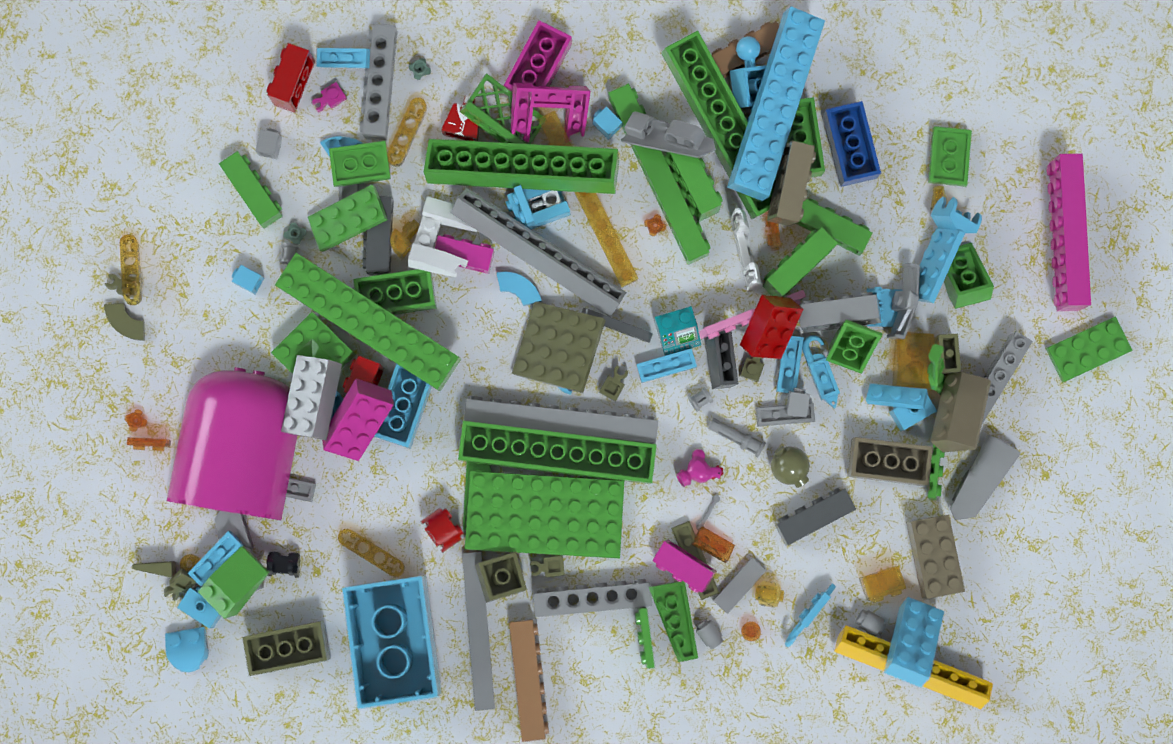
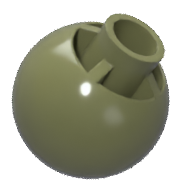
[771,446,810,488]

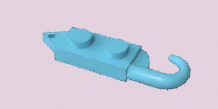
[802,335,840,409]
[785,583,836,647]

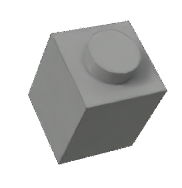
[255,128,282,159]
[785,388,810,418]

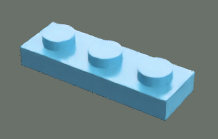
[316,48,370,68]
[776,336,804,394]
[636,348,697,383]
[866,384,928,410]
[188,531,244,587]

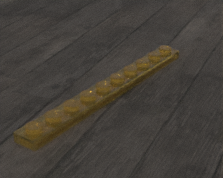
[538,110,639,288]

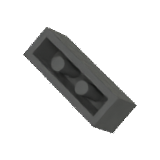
[705,330,739,389]

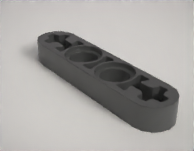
[582,308,653,343]

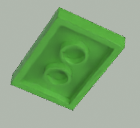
[928,126,972,187]
[329,141,391,187]
[635,607,655,669]

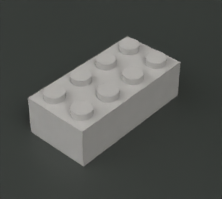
[800,292,882,333]
[281,355,342,440]

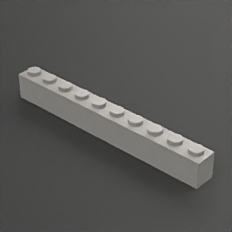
[451,188,627,317]
[464,396,658,444]

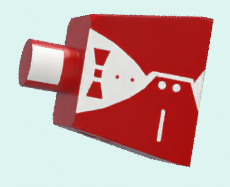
[442,96,479,141]

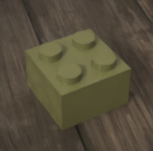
[475,552,527,603]

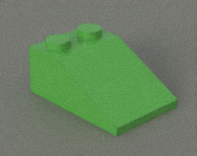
[944,243,994,309]
[826,320,883,374]
[198,546,270,619]

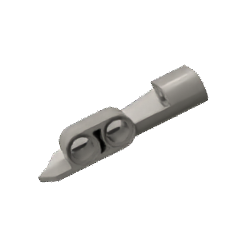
[621,111,716,158]
[950,435,1020,520]
[215,511,264,591]

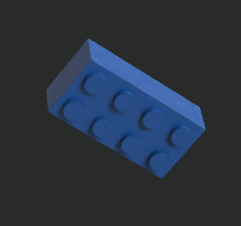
[822,101,881,187]

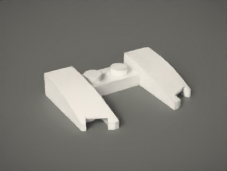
[408,197,477,277]
[730,208,763,292]

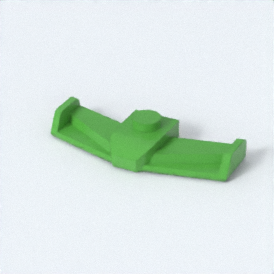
[927,344,945,396]

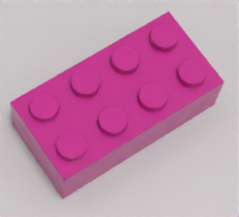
[504,20,572,108]
[322,379,394,461]

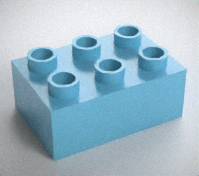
[342,576,442,709]

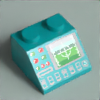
[654,306,701,356]

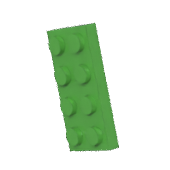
[308,184,388,252]
[1045,316,1133,383]

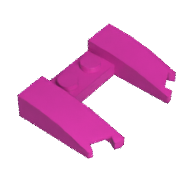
[511,83,591,143]

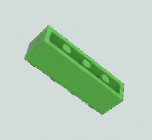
[218,151,283,229]
[795,198,873,256]

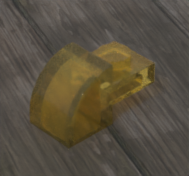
[390,219,420,261]

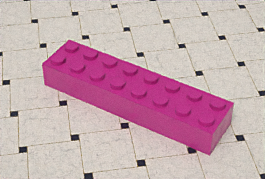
[1047,153,1091,311]

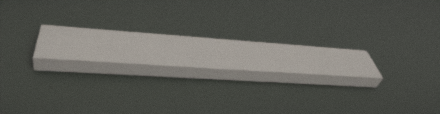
[462,552,495,711]

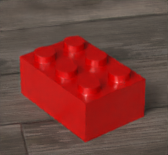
[266,43,315,113]
[740,295,804,359]

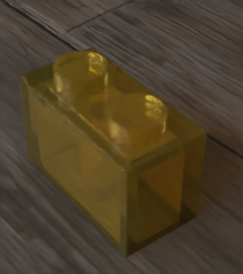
[859,566,906,603]

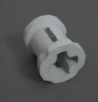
[280,243,299,265]
[688,387,713,412]

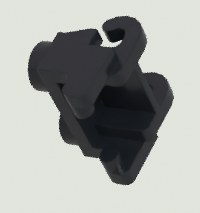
[266,552,300,578]

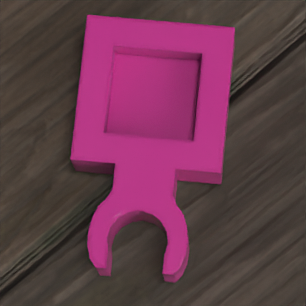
[311,82,347,112]

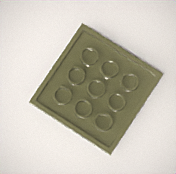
[512,301,606,393]

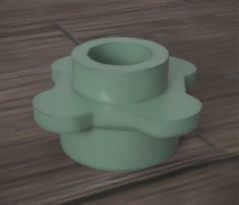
[409,58,431,80]
[284,223,307,245]

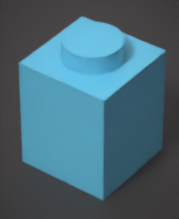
[593,106,622,140]
[232,265,265,295]

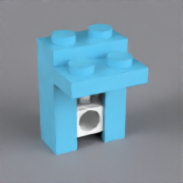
[505,185,570,230]

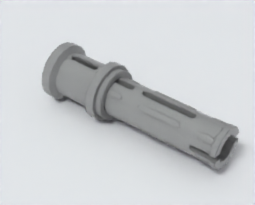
[708,418,766,458]

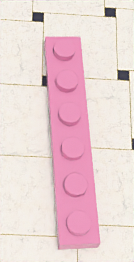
[698,290,806,340]

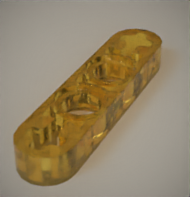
[388,97,427,167]
[119,234,142,305]
[338,529,405,577]

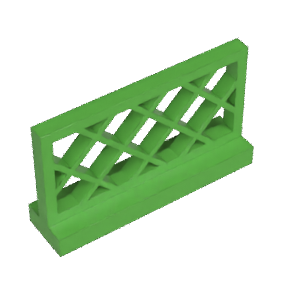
[460,73,547,144]

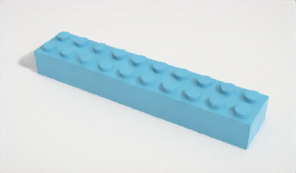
[727,6,825,201]

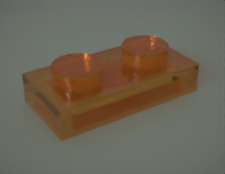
[764,211,781,251]
[127,437,171,451]
[693,526,735,563]

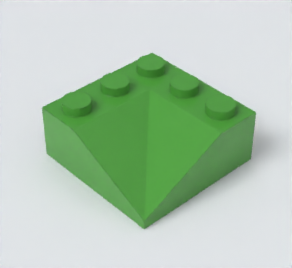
[271,312,356,374]

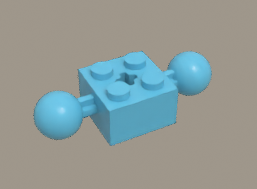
[730,36,766,121]

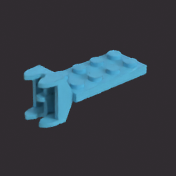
[919,197,982,303]

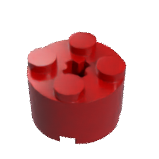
[420,508,463,553]

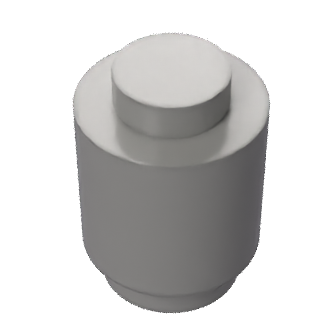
[855,609,886,636]
[696,619,724,649]

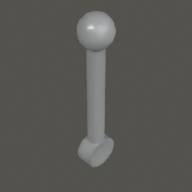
[697,495,720,531]

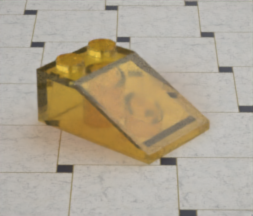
[892,332,935,391]

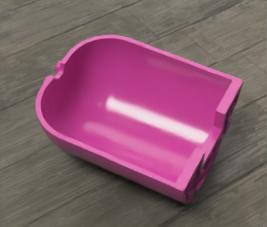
[166,367,297,521]

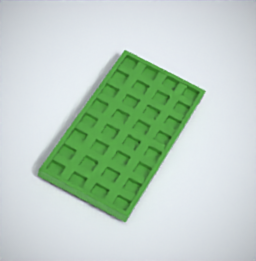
[465,471,624,559]

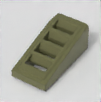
[132,561,176,577]

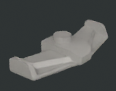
[887,263,920,340]

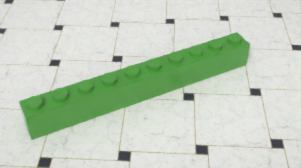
[608,84,711,265]

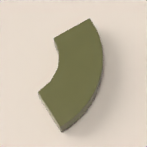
[104,303,145,341]

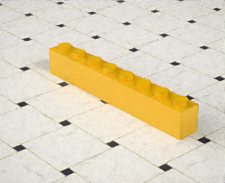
[834,625,993,709]

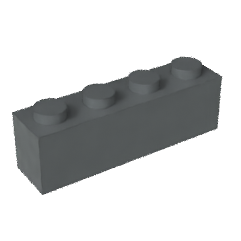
[362,196,394,275]
[775,487,856,546]

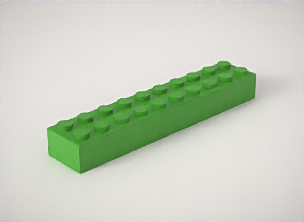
[661,31,776,219]
[423,139,619,194]
[275,253,461,391]
[458,421,657,484]

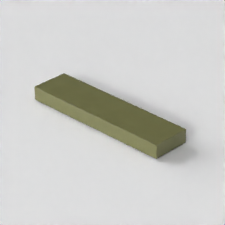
[671,521,719,600]

